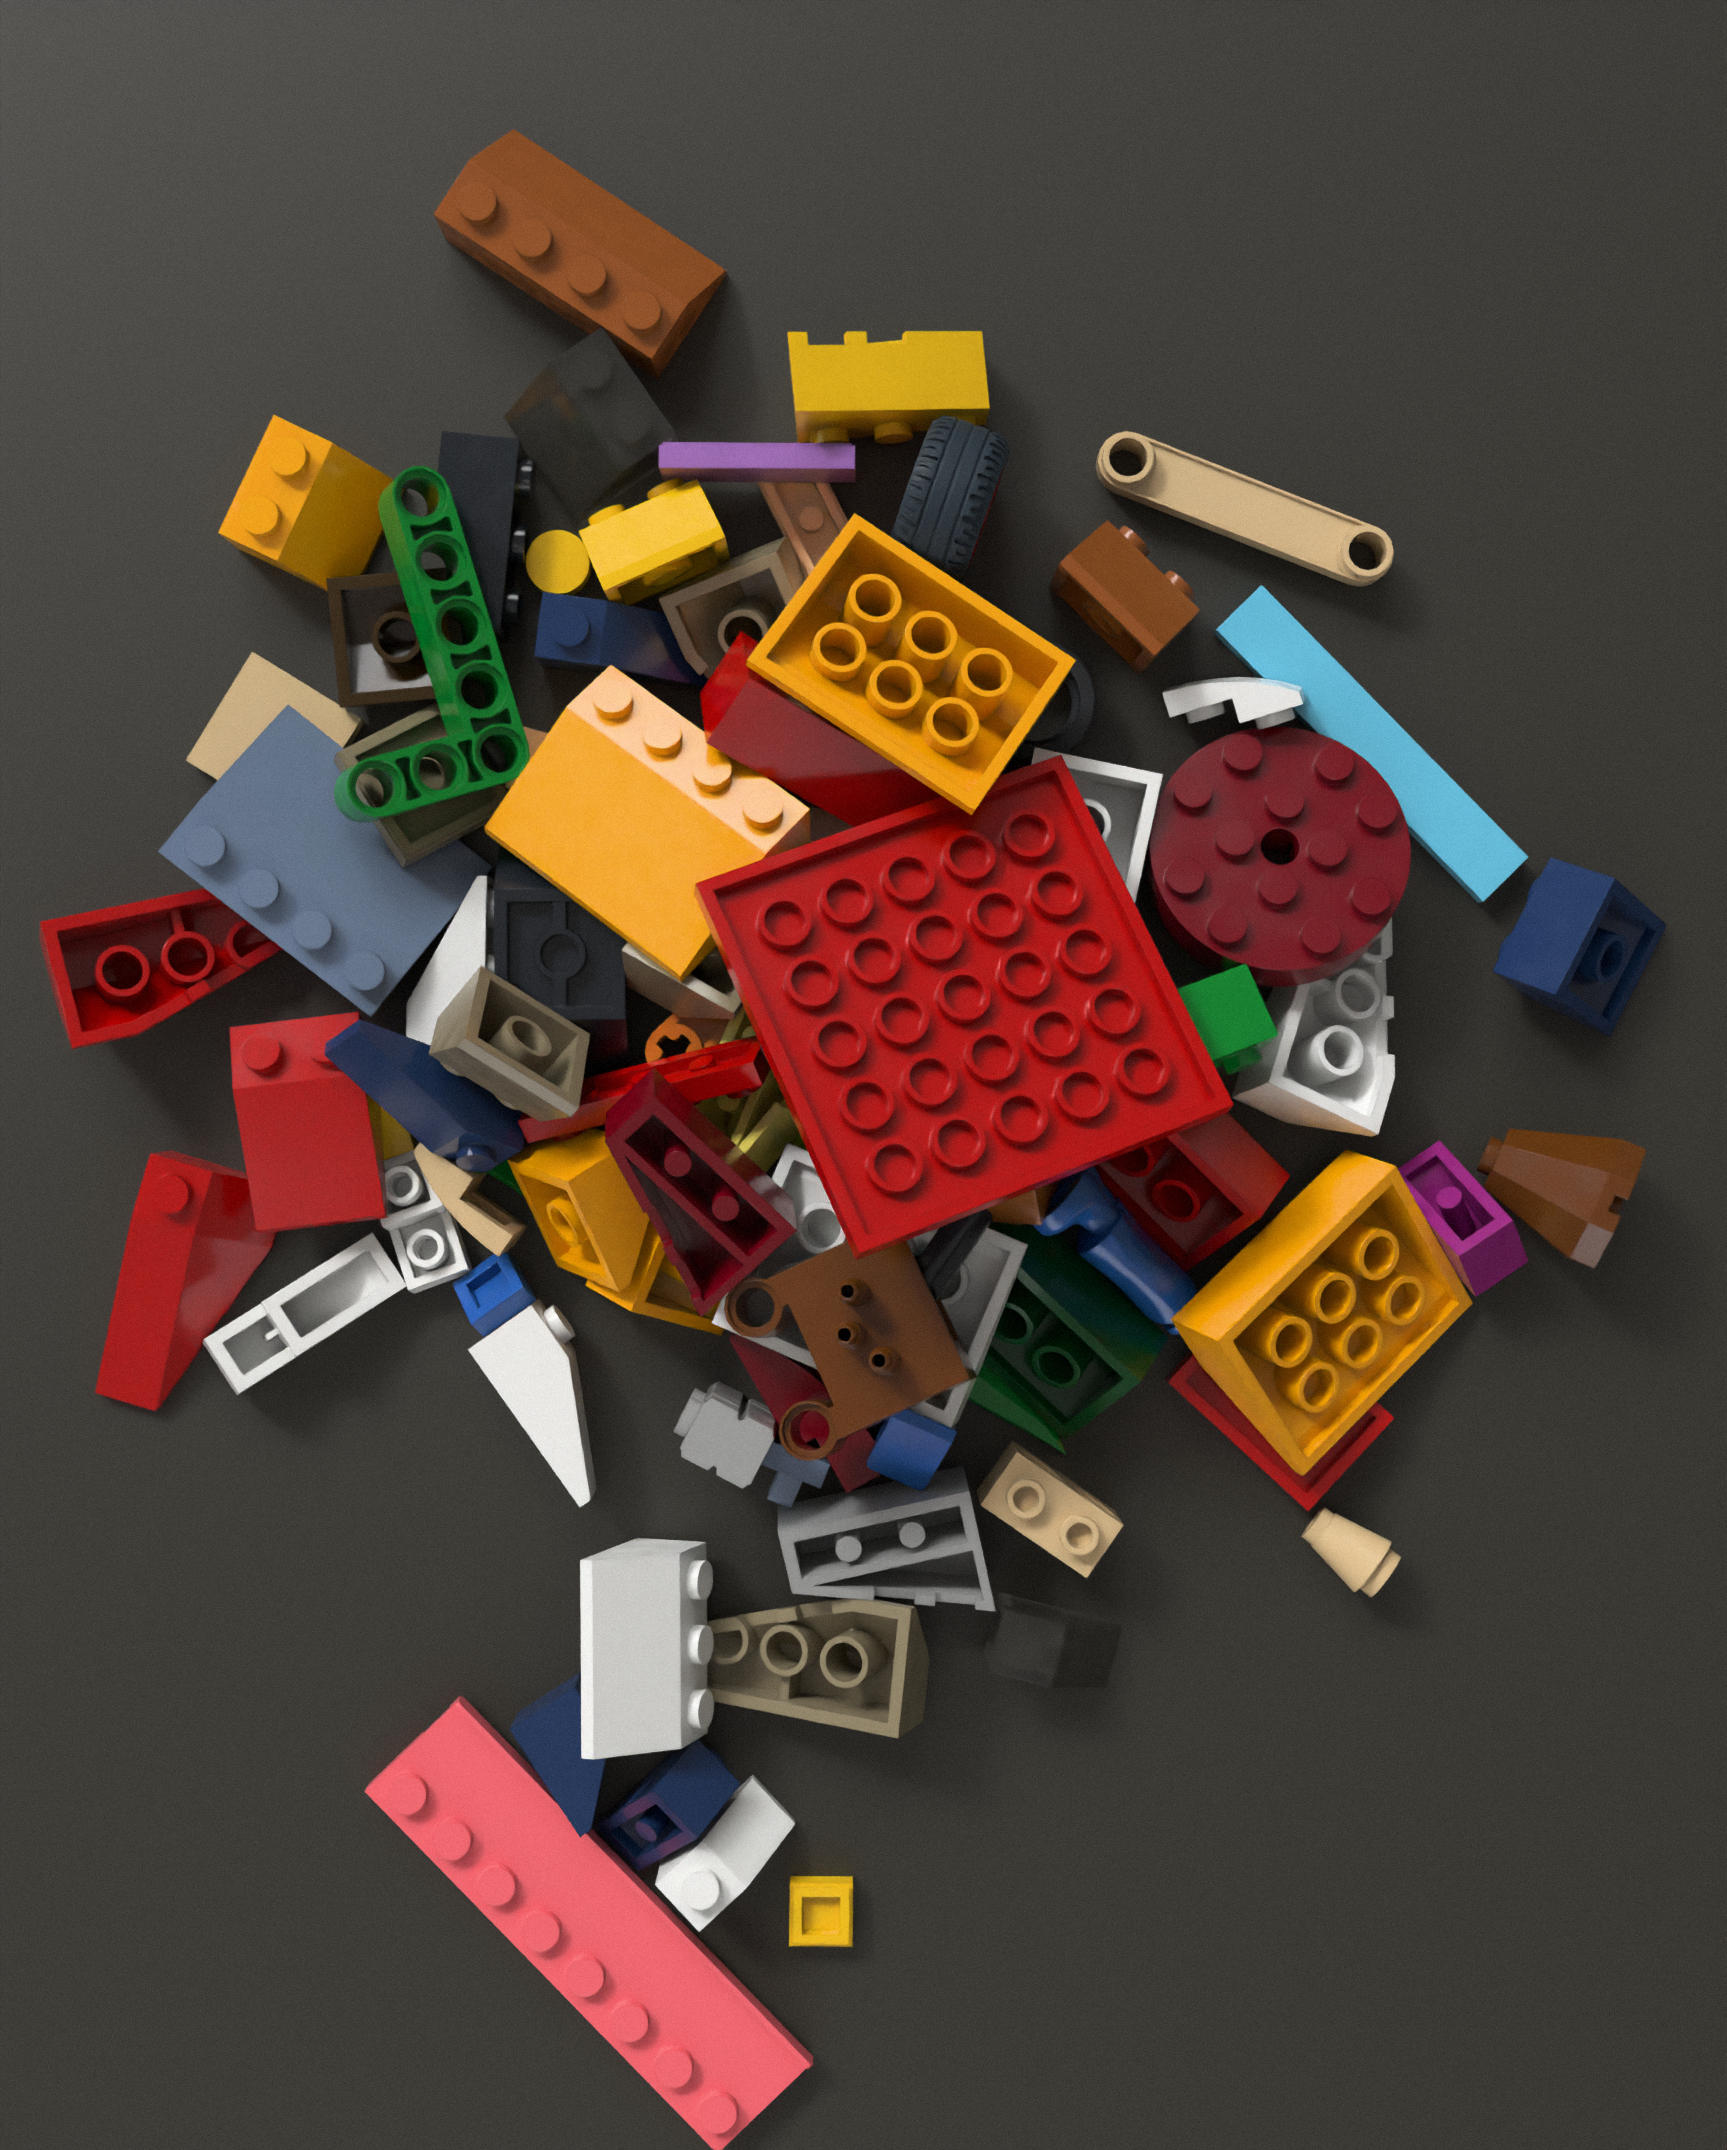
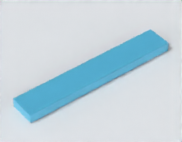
[1213,585,1528,903]

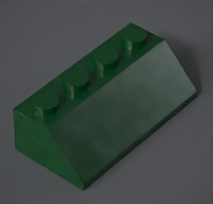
[983,1222,1168,1441]

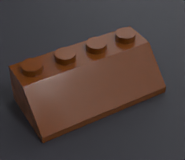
[433,129,727,379]

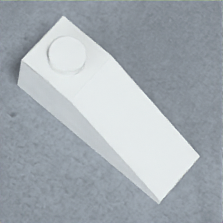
[468,1299,597,1507]

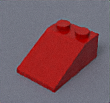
[229,1012,388,1233]

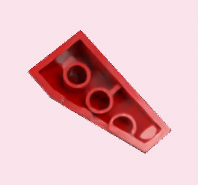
[39,888,284,1050]
[95,1150,279,1411]

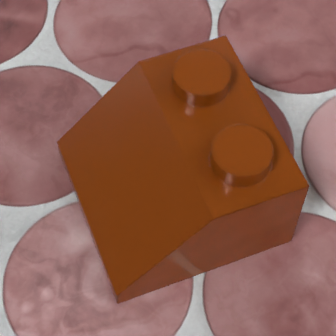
[1048,520,1200,675]

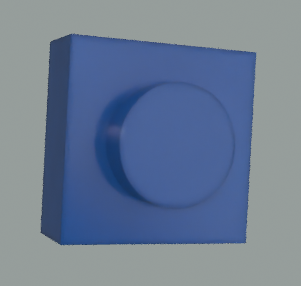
[452,1251,536,1338]

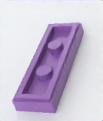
[659,442,856,483]

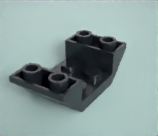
[494,845,632,1079]

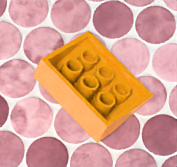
[746,513,1076,815]
[484,665,810,982]
[1171,1149,1473,1476]

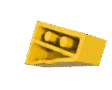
[787,331,990,444]

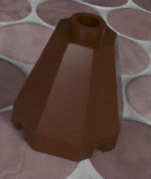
[1476,1129,1647,1269]

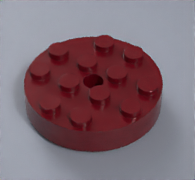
[1145,727,1411,987]

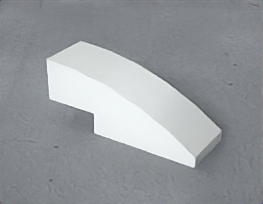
[202,1232,406,1395]

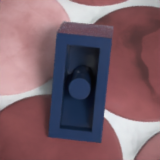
[509,1672,608,1837]
[595,1739,741,1871]

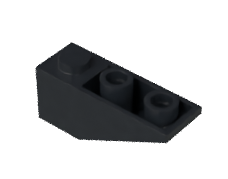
[438,431,536,643]

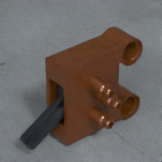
[724,1209,993,1461]

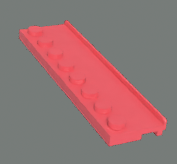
[365,1696,813,2150]

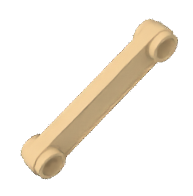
[1095,431,1394,587]

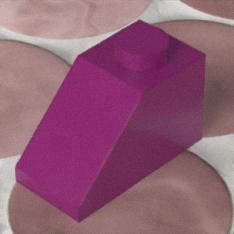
[1398,1140,1529,1297]

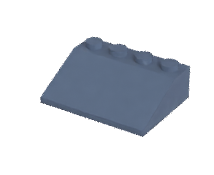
[158,705,492,1017]

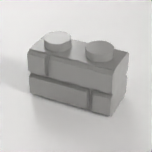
[673,1381,777,1489]

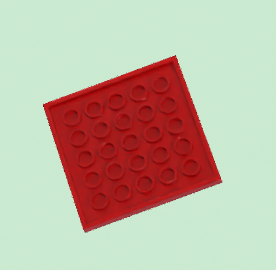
[694,755,1234,1260]

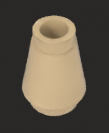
[1301,1507,1401,1597]

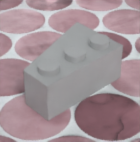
[777,1465,996,1611]

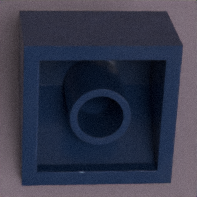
[1492,857,1667,1037]

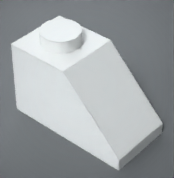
[655,1775,796,1932]

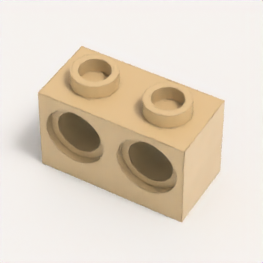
[976,1440,1123,1578]

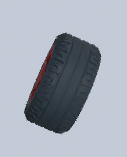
[891,416,1011,585]

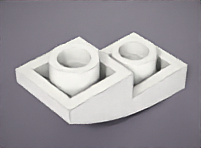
[1163,677,1305,729]
[380,1150,472,1294]

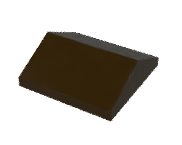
[326,567,470,709]

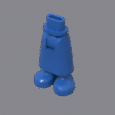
[1033,1166,1199,1335]

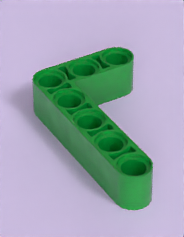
[333,466,530,823]

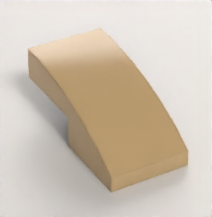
[413,1142,528,1257]

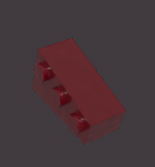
[605,1068,797,1317]

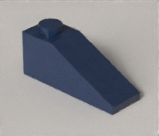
[534,592,708,690]
[324,1019,524,1172]

